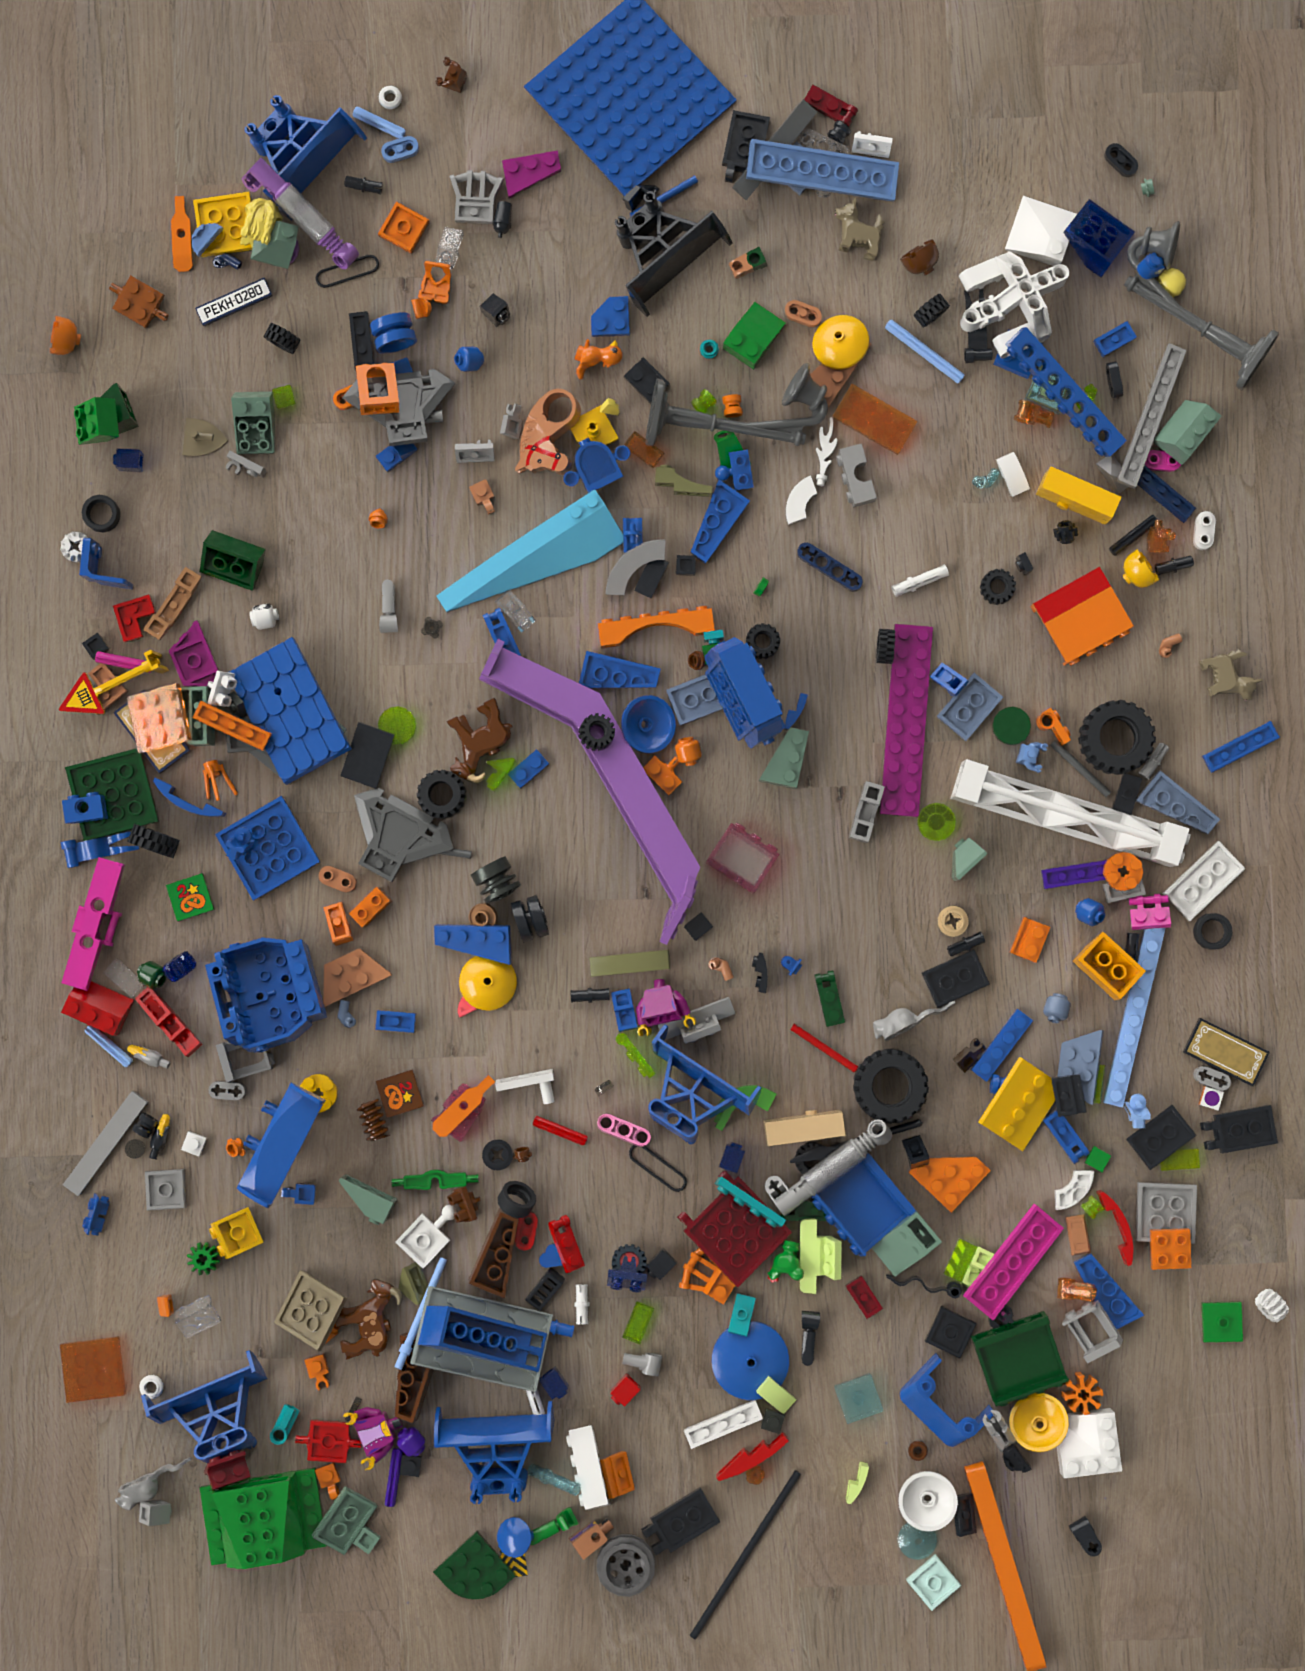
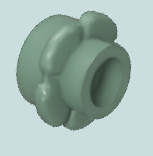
[1141,178,1155,197]

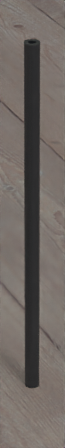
[690,1470,801,1640]

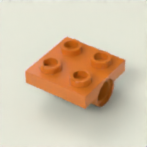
[1150,1228,1192,1270]

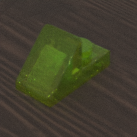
[486,758,517,792]

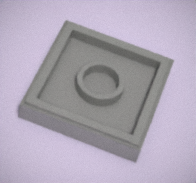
[145,1169,187,1211]

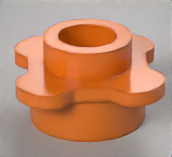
[226,1138,246,1157]

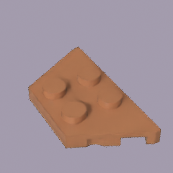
[323,948,392,1007]

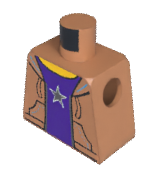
[568,1518,614,1560]

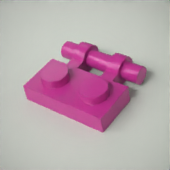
[1129,894,1171,930]

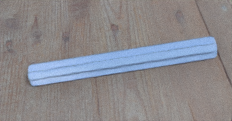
[885,320,965,383]

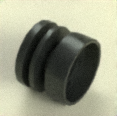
[471,856,521,904]

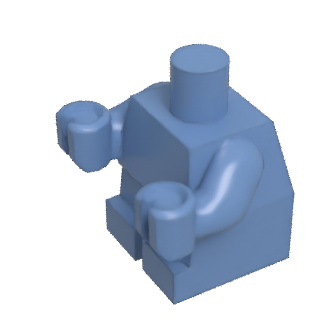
[1016,742,1048,773]

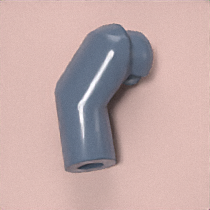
[338,1000,356,1028]

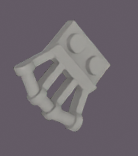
[449,170,504,224]

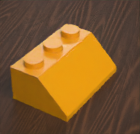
[1073,932,1146,1000]

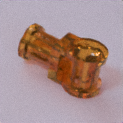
[1014,400,1055,428]

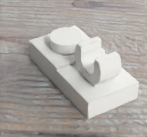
[852,131,892,158]

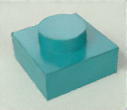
[703,630,724,645]

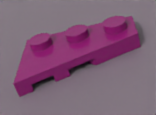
[502,150,561,199]

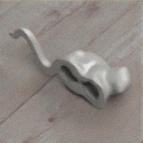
[873,1001,955,1041]
[115,1457,191,1510]

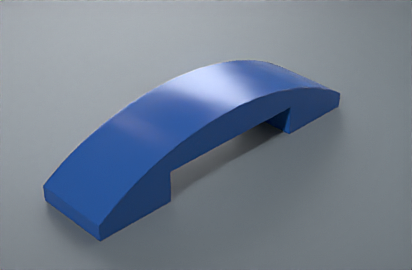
[153,778,226,817]

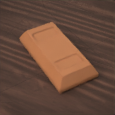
[1065,1214,1091,1256]

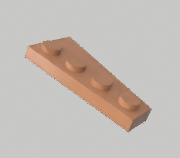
[810,342,871,408]

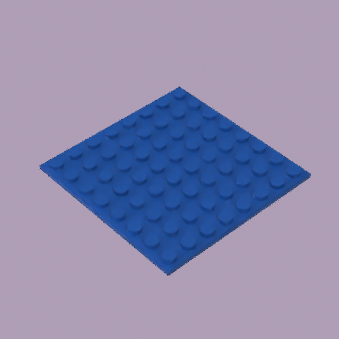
[524,0,737,196]

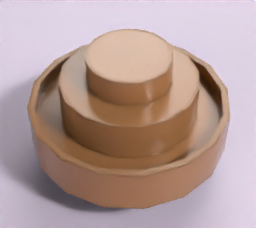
[469,903,498,926]

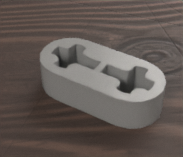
[1193,1066,1231,1091]
[208,1081,247,1100]

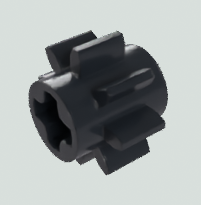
[1053,520,1078,544]

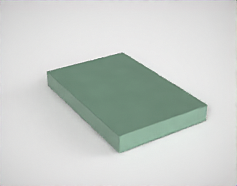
[312,1486,377,1555]

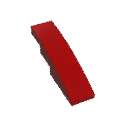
[135,987,203,1058]
[716,1432,789,1481]

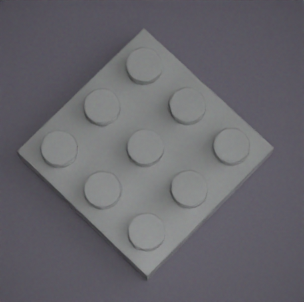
[1135,1182,1197,1244]

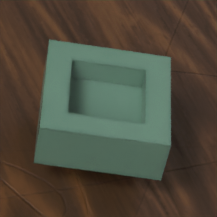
[353,1526,381,1554]

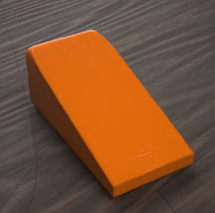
[323,902,353,946]

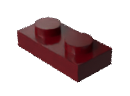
[845,1275,883,1319]

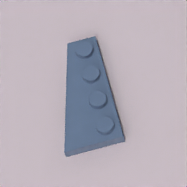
[1136,771,1220,834]

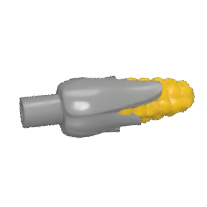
[127,1045,171,1069]

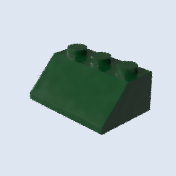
[199,530,266,591]

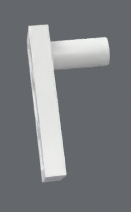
[495,1069,555,1104]

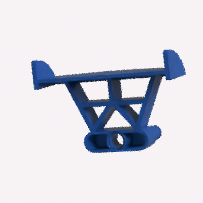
[244,95,367,221]
[648,1024,762,1144]
[237,1082,326,1208]
[141,1350,267,1463]
[434,1401,555,1504]

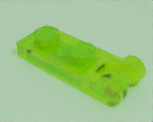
[616,1033,656,1079]

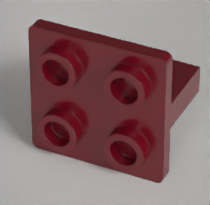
[204,1450,251,1491]

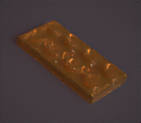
[832,384,918,455]

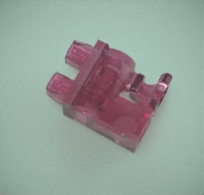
[431,1083,486,1142]

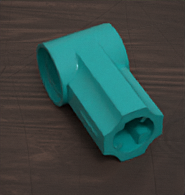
[270,1404,300,1445]

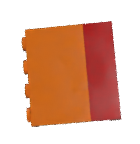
[1030,567,1134,666]

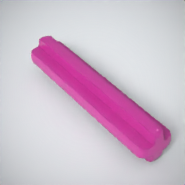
[95,651,151,673]

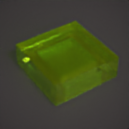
[272,385,296,409]

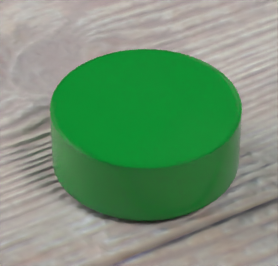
[753,577,769,597]

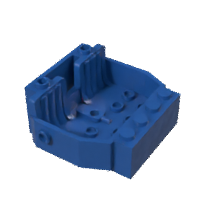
[705,637,785,749]
[205,937,327,1053]

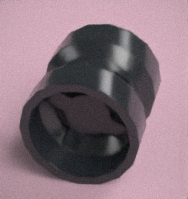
[132,1112,159,1139]

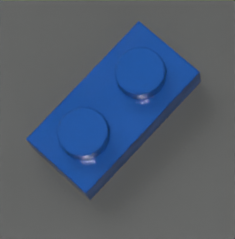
[1093,321,1137,357]
[508,749,549,789]
[375,1010,416,1033]

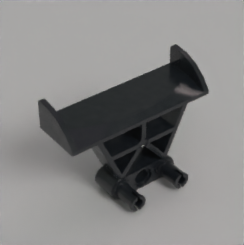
[615,191,733,317]

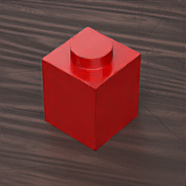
[610,1373,641,1407]

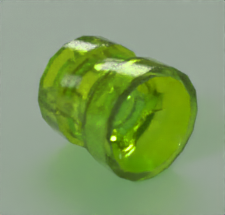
[691,389,717,413]

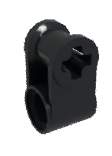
[1069,1516,1102,1557]

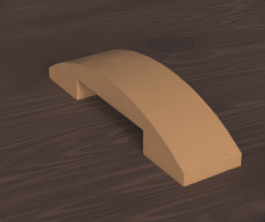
[143,567,202,640]

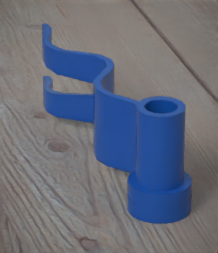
[60,831,139,868]

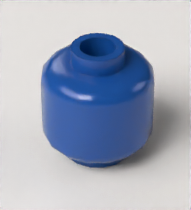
[454,346,484,372]
[1075,898,1105,926]

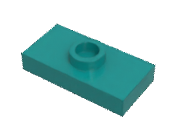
[728,1293,756,1337]

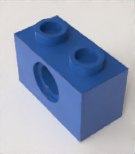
[62,792,108,824]

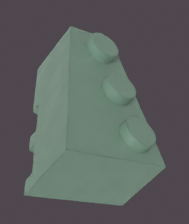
[170,686,215,746]
[759,727,809,789]

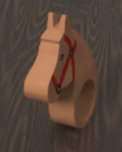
[515,389,581,475]

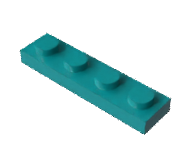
[714,1177,786,1228]

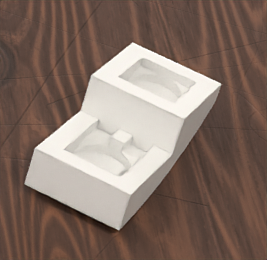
[996,452,1030,496]

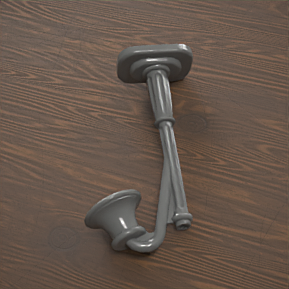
[1124,221,1279,391]
[645,363,828,446]

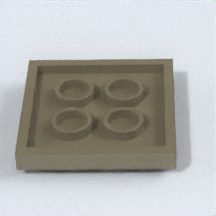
[274,1270,348,1351]

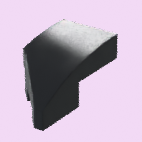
[623,185,660,212]

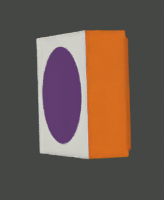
[1199,1086,1224,1111]

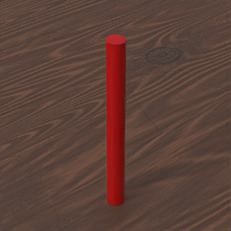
[790,1023,858,1072]

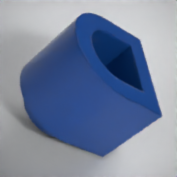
[1137,253,1165,279]

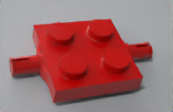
[295,1420,362,1463]

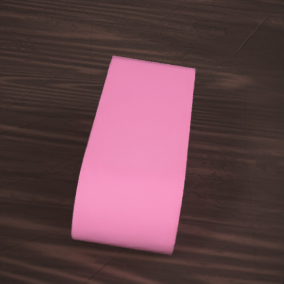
[597,1114,651,1147]

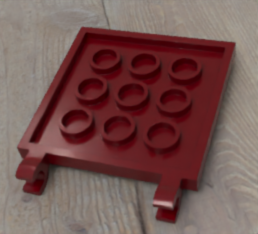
[677,1171,792,1288]

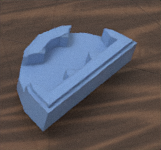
[192,223,223,257]

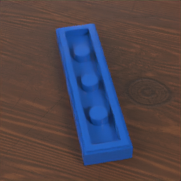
[1202,721,1280,773]

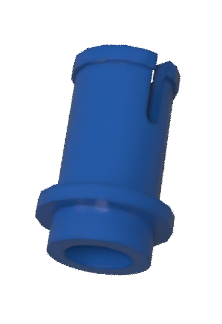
[549,1320,574,1338]

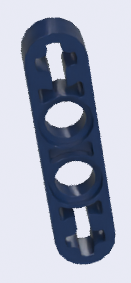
[797,542,863,591]

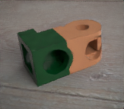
[729,247,767,279]

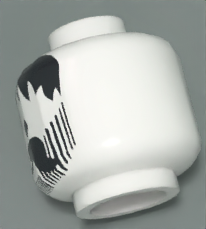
[250,603,279,630]

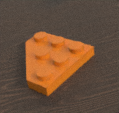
[909,1157,991,1213]

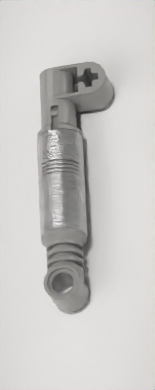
[765,1119,892,1216]

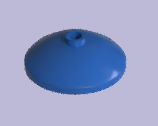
[621,695,676,753]

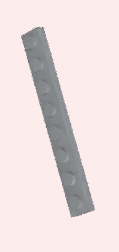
[1117,343,1187,489]

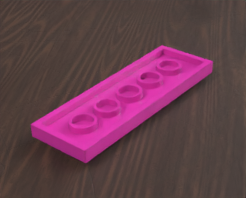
[963,1204,1064,1320]

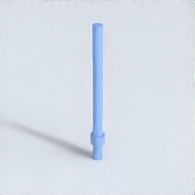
[394,1257,447,1370]

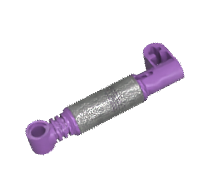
[242,157,359,270]

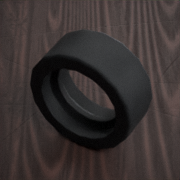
[81,494,121,533]
[1193,913,1233,950]
[497,1181,536,1218]

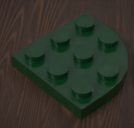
[433,1531,516,1599]

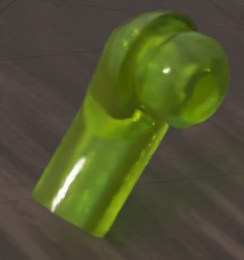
[1075,383,1098,409]

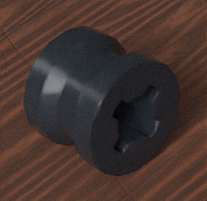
[827,121,851,145]

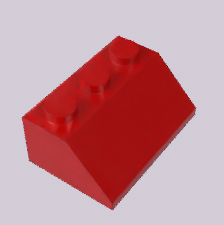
[61,981,134,1036]

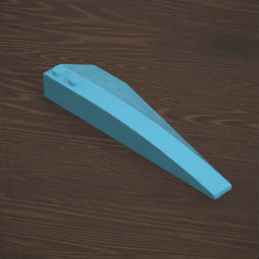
[436,489,624,612]

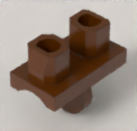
[447,1186,481,1223]

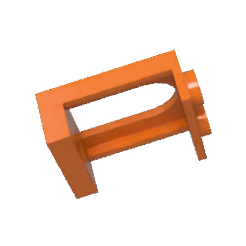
[356,362,399,415]

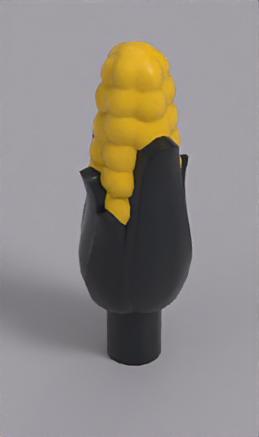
[149,1114,170,1160]

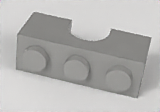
[836,443,877,508]
[848,781,885,843]

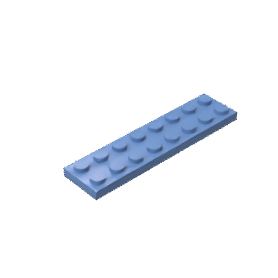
[746,139,899,202]

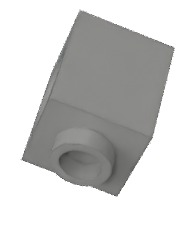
[139,1500,172,1526]

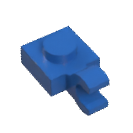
[281,1183,316,1205]

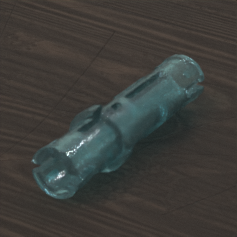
[528,1464,581,1496]

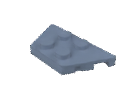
[1057,1030,1104,1105]

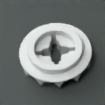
[60,532,88,562]

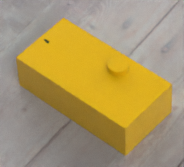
[1036,466,1121,525]

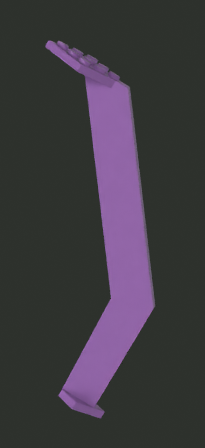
[479,639,700,945]

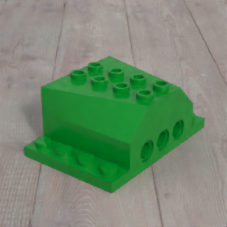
[200,1467,327,1569]

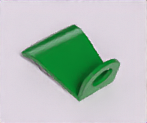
[714,430,751,477]

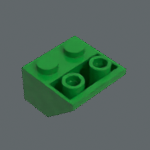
[74,397,119,445]

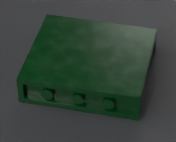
[971,1311,1069,1407]

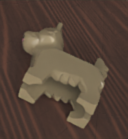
[835,197,885,261]
[1199,649,1263,700]

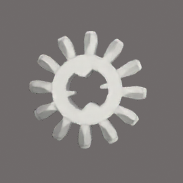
[1255,1289,1289,1322]

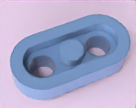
[381,136,419,163]

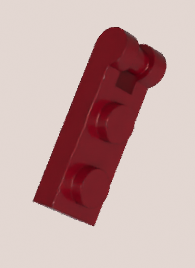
[804,85,858,127]

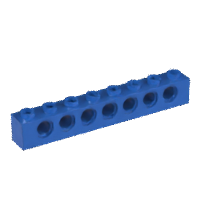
[1005,327,1127,457]

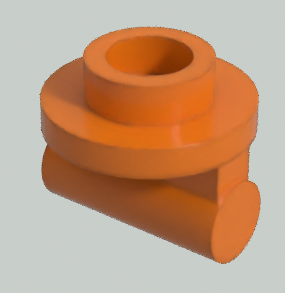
[411,298,432,319]

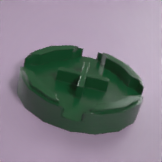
[992,707,1031,745]

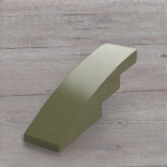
[589,950,671,977]

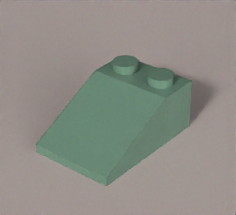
[339,1174,397,1225]

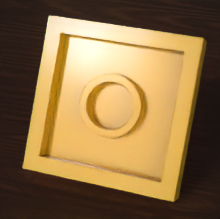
[570,405,619,447]

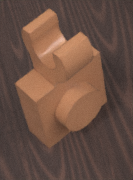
[469,479,495,515]

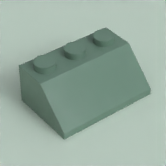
[1153,400,1222,465]

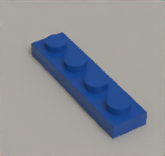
[971,1009,1033,1082]

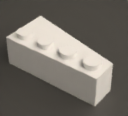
[566,1425,611,1510]

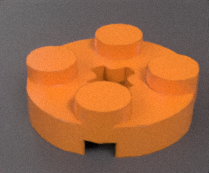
[1103,852,1143,891]

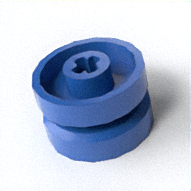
[370,312,417,353]

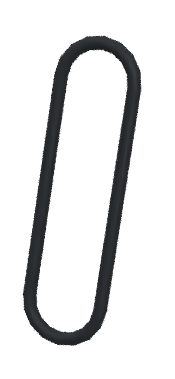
[316,255,379,288]
[629,1145,687,1192]

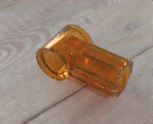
[1057,1278,1097,1302]

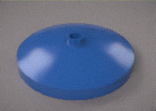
[712,1321,789,1400]

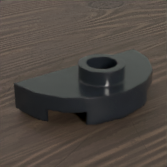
[1002,1443,1032,1473]

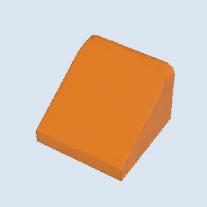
[157,1294,174,1317]

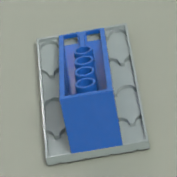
[410,1286,553,1392]

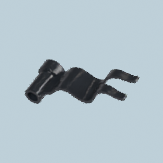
[964,289,993,364]
[886,1274,962,1299]

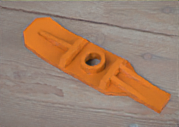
[171,196,193,272]
[433,1075,495,1137]

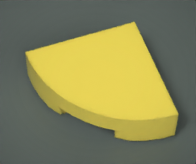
[600,398,619,416]

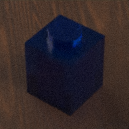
[113,448,144,472]
[719,1142,745,1173]
[539,1366,569,1400]

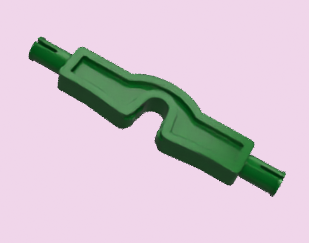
[391,1169,479,1190]

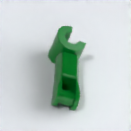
[531,1507,579,1546]

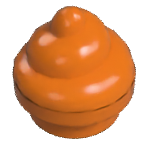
[369,508,388,529]

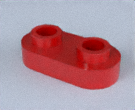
[515,1212,538,1250]

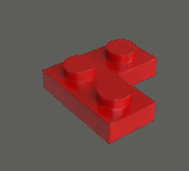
[113,594,156,643]

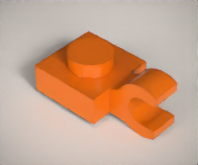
[315,1462,341,1500]

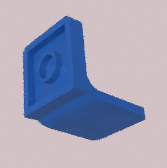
[79,538,133,590]

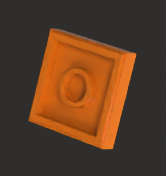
[378,201,430,254]

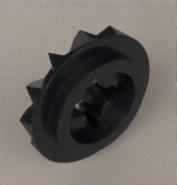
[482,1139,513,1171]

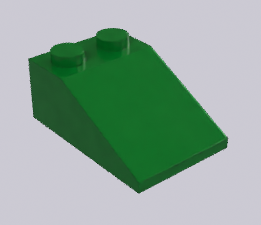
[723,302,786,370]

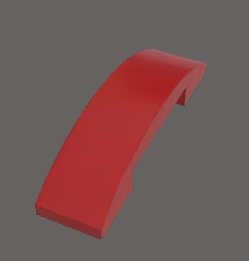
[1096,1190,1133,1266]

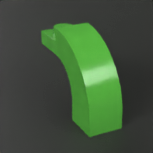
[714,1085,777,1131]

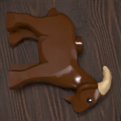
[447,698,513,783]

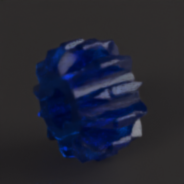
[162,951,197,982]

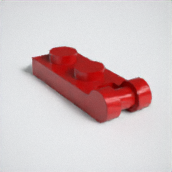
[548,1215,585,1273]

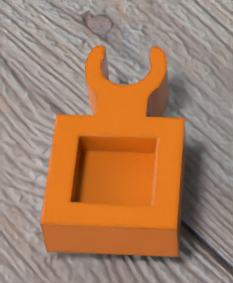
[304,1353,330,1391]

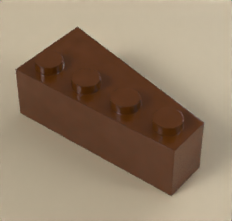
[468,1208,518,1298]
[395,1333,434,1423]

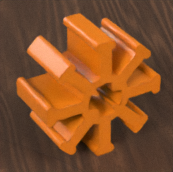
[1061,1372,1104,1415]

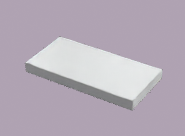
[1162,841,1246,921]

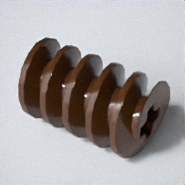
[356,1099,390,1141]

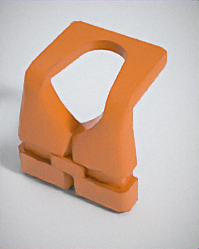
[418,261,451,304]

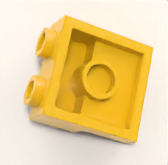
[209,1207,264,1259]

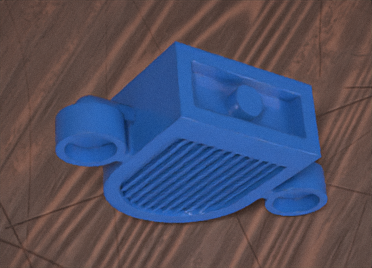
[563,437,630,493]

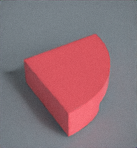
[458,997,477,1018]

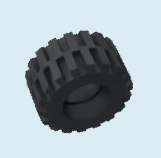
[417,770,467,819]

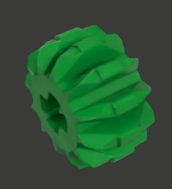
[187,1242,220,1275]

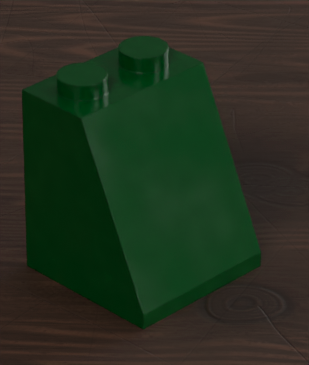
[101,383,139,434]

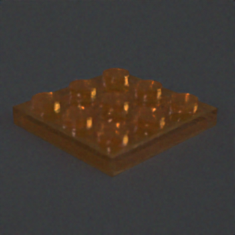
[127,683,192,753]
[60,1336,126,1403]

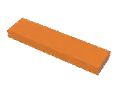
[192,701,272,751]

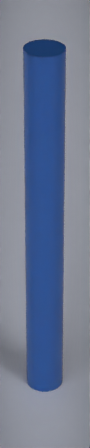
[629,175,698,216]

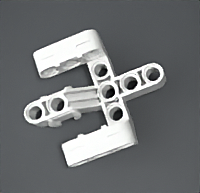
[959,251,1069,358]

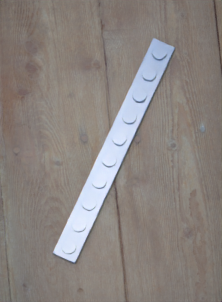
[1103,928,1166,1108]

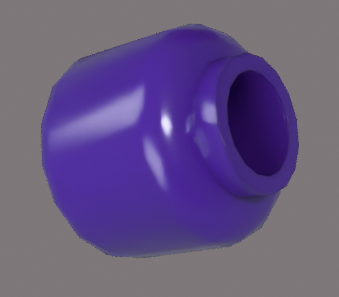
[397,1427,426,1457]

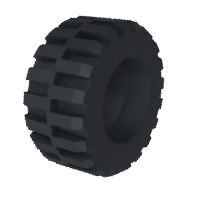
[1078,700,1156,775]
[853,1049,929,1124]

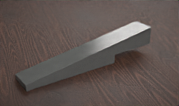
[732,99,817,200]

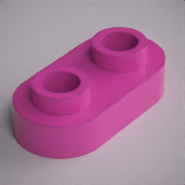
[1144,450,1181,472]

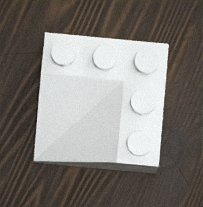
[1057,1408,1122,1478]

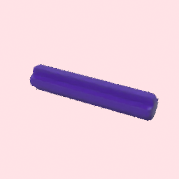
[385,1448,403,1507]

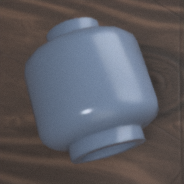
[1043,993,1071,1023]

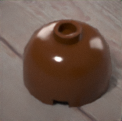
[900,239,939,276]

